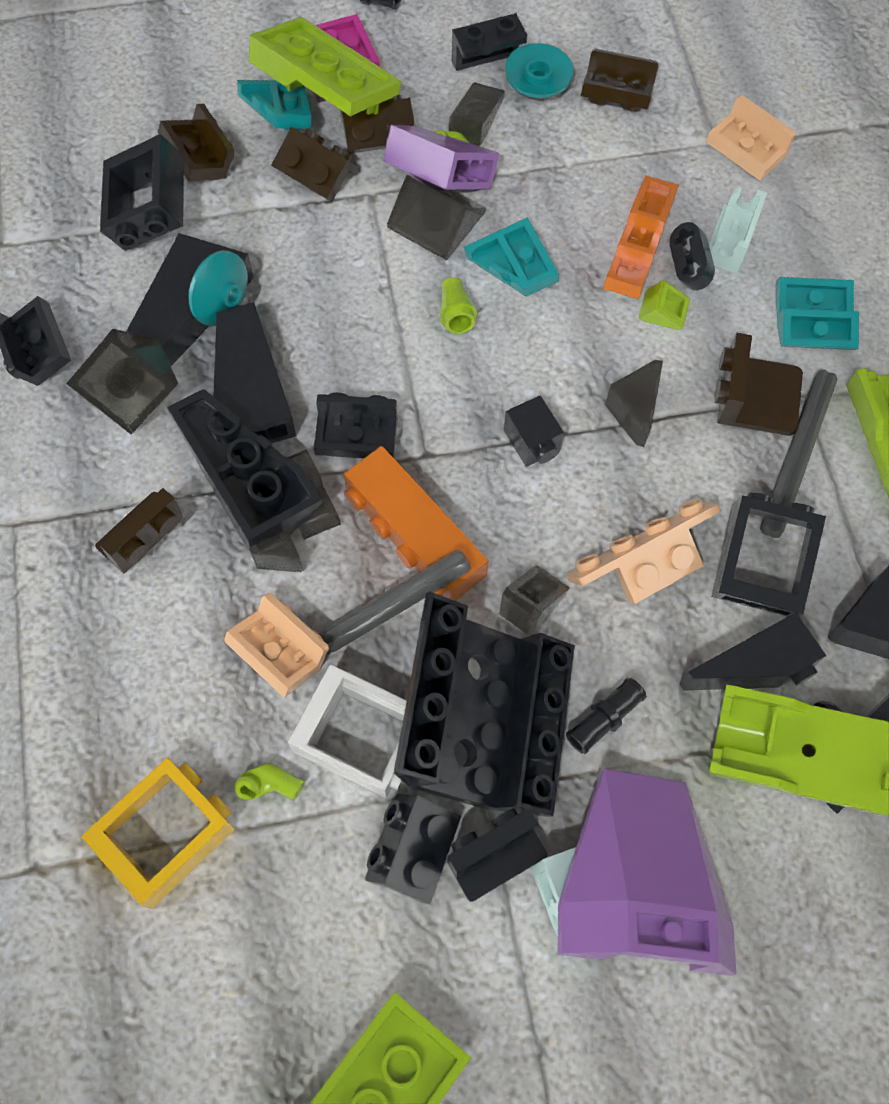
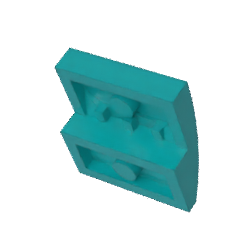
[775,277,859,350]

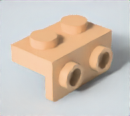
[706,95,796,181]
[224,592,329,698]

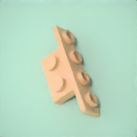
[566,499,721,604]

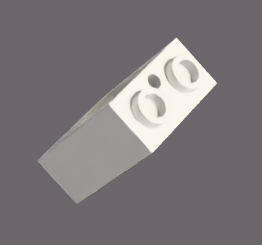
[288,664,406,799]

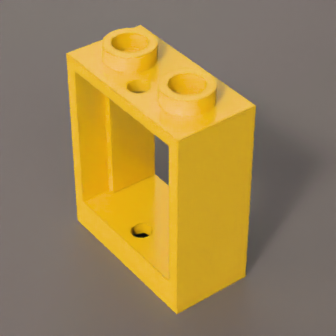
[81,757,235,909]

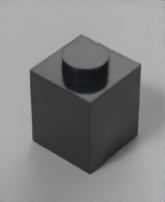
[503,395,564,467]

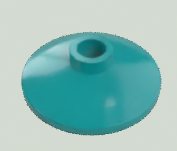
[505,43,573,98]
[189,251,248,326]

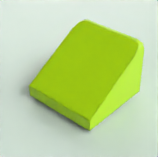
[639,280,691,330]

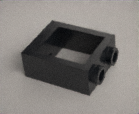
[100,134,184,251]
[711,492,826,617]

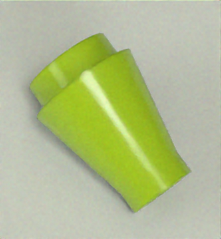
[440,277,477,334]

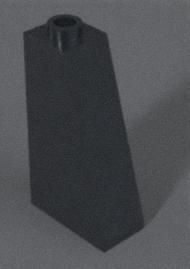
[121,233,253,373]
[213,302,297,443]

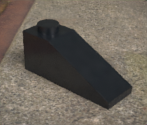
[679,612,827,691]

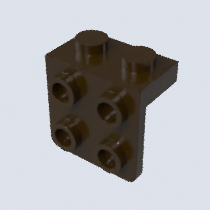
[715,332,803,436]

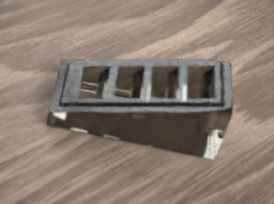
[448,82,505,146]

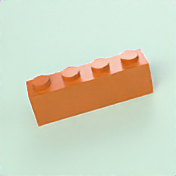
[344,446,489,601]

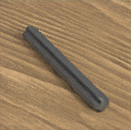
[760,370,838,538]

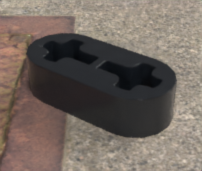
[669,222,715,291]

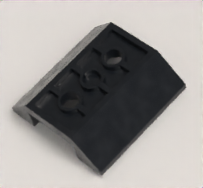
[393,592,575,817]

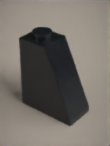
[827,565,889,659]

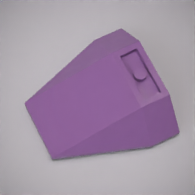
[557,769,737,976]

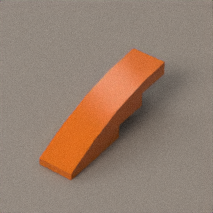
[603,175,679,299]

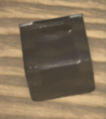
[249,531,304,572]

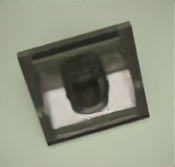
[387,175,486,261]
[66,329,178,435]

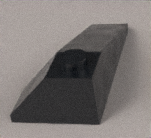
[167,389,323,557]

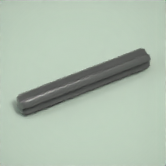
[319,550,471,652]

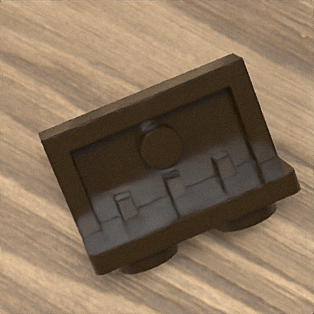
[581,48,659,111]
[340,95,415,154]
[158,103,234,181]
[271,127,359,202]
[95,488,184,574]

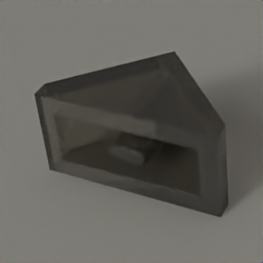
[605,360,663,447]
[499,565,570,636]

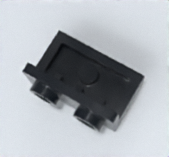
[451,13,528,71]
[0,296,71,386]
[313,392,398,459]
[365,794,461,904]
[447,808,547,902]

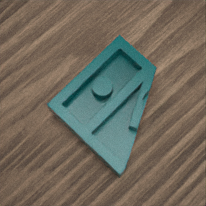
[237,80,311,131]
[464,217,559,297]

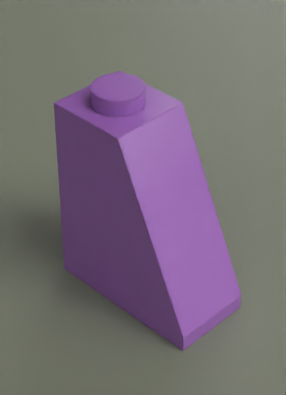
[383,125,500,190]

